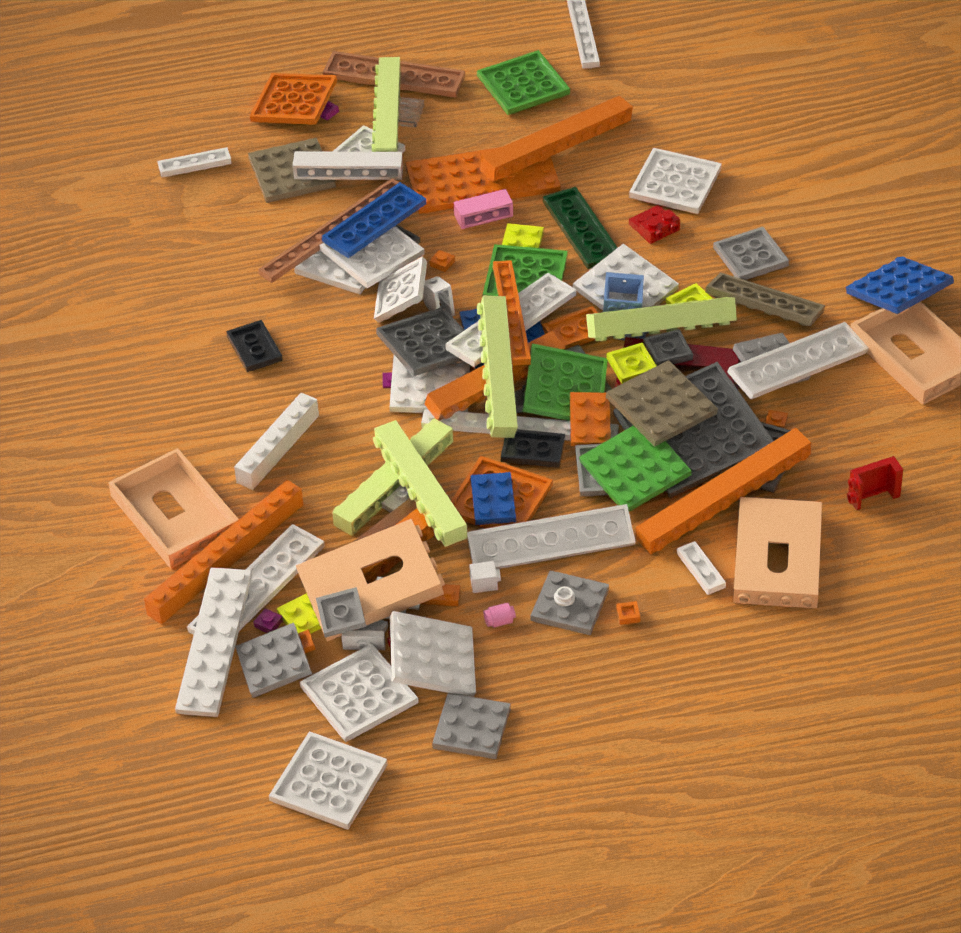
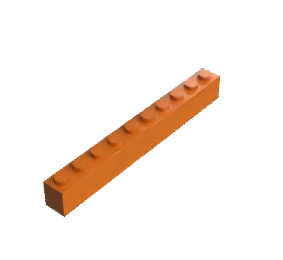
[480,95,633,182]
[635,428,811,555]
[144,480,304,625]

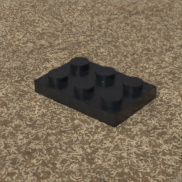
[226,320,283,372]
[501,429,565,468]

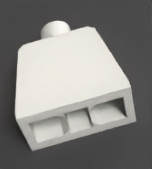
[423,276,455,316]

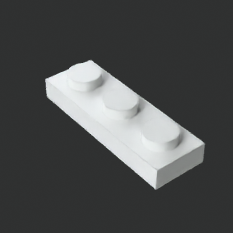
[677,541,726,595]

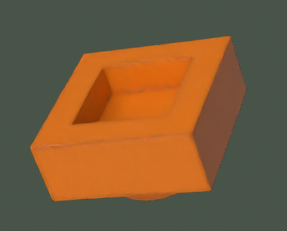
[429,250,455,272]
[765,410,788,429]
[616,601,640,625]
[298,629,316,654]

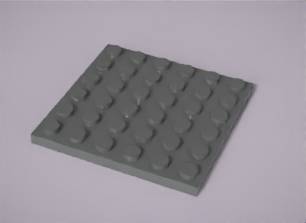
[613,362,773,498]

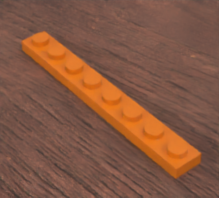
[493,260,531,366]

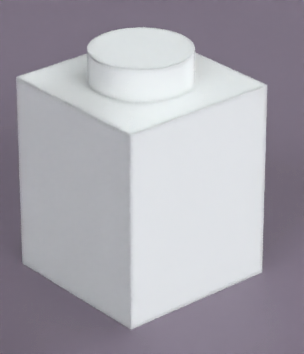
[469,561,501,593]

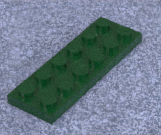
[543,187,618,269]

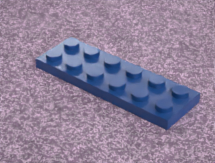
[322,182,426,258]

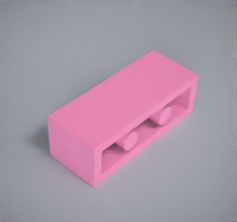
[454,189,513,229]

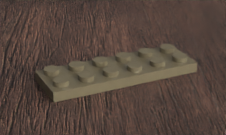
[705,272,825,326]

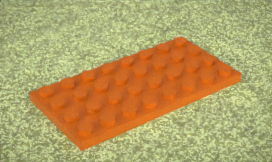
[405,147,561,214]

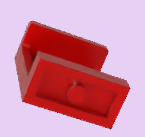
[847,456,904,510]

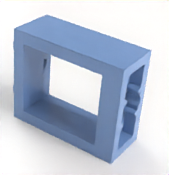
[603,272,644,312]

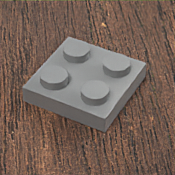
[316,587,366,638]

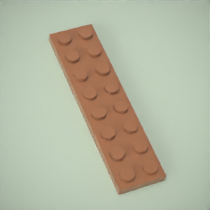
[323,51,465,98]

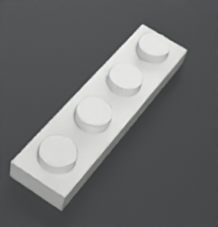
[157,147,232,178]

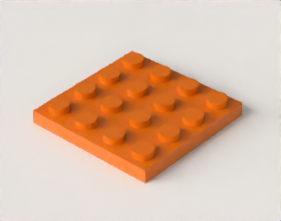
[250,73,338,125]
[451,456,553,529]

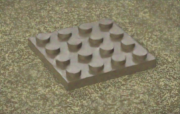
[248,138,336,203]
[606,360,718,447]

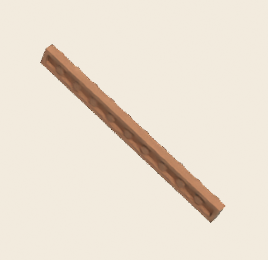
[258,178,399,283]

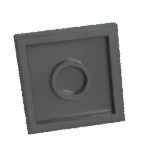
[643,329,693,366]

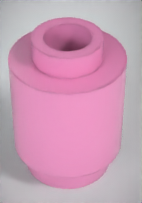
[483,603,516,628]

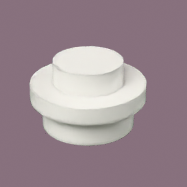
[554,587,575,606]

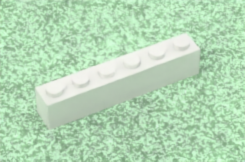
[293,151,403,180]
[234,393,319,490]

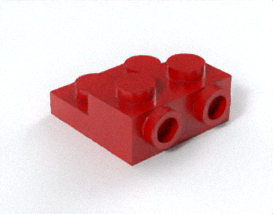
[629,205,680,244]

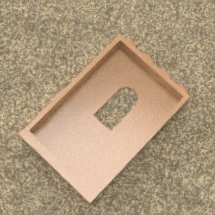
[851,302,961,405]
[108,448,239,569]
[733,497,822,608]
[296,519,445,642]

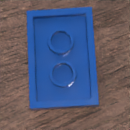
[471,472,516,525]

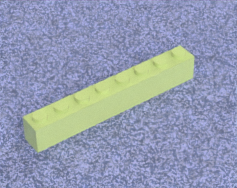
[372,57,401,152]
[477,295,518,438]
[586,297,737,341]
[332,418,453,536]
[373,420,467,547]

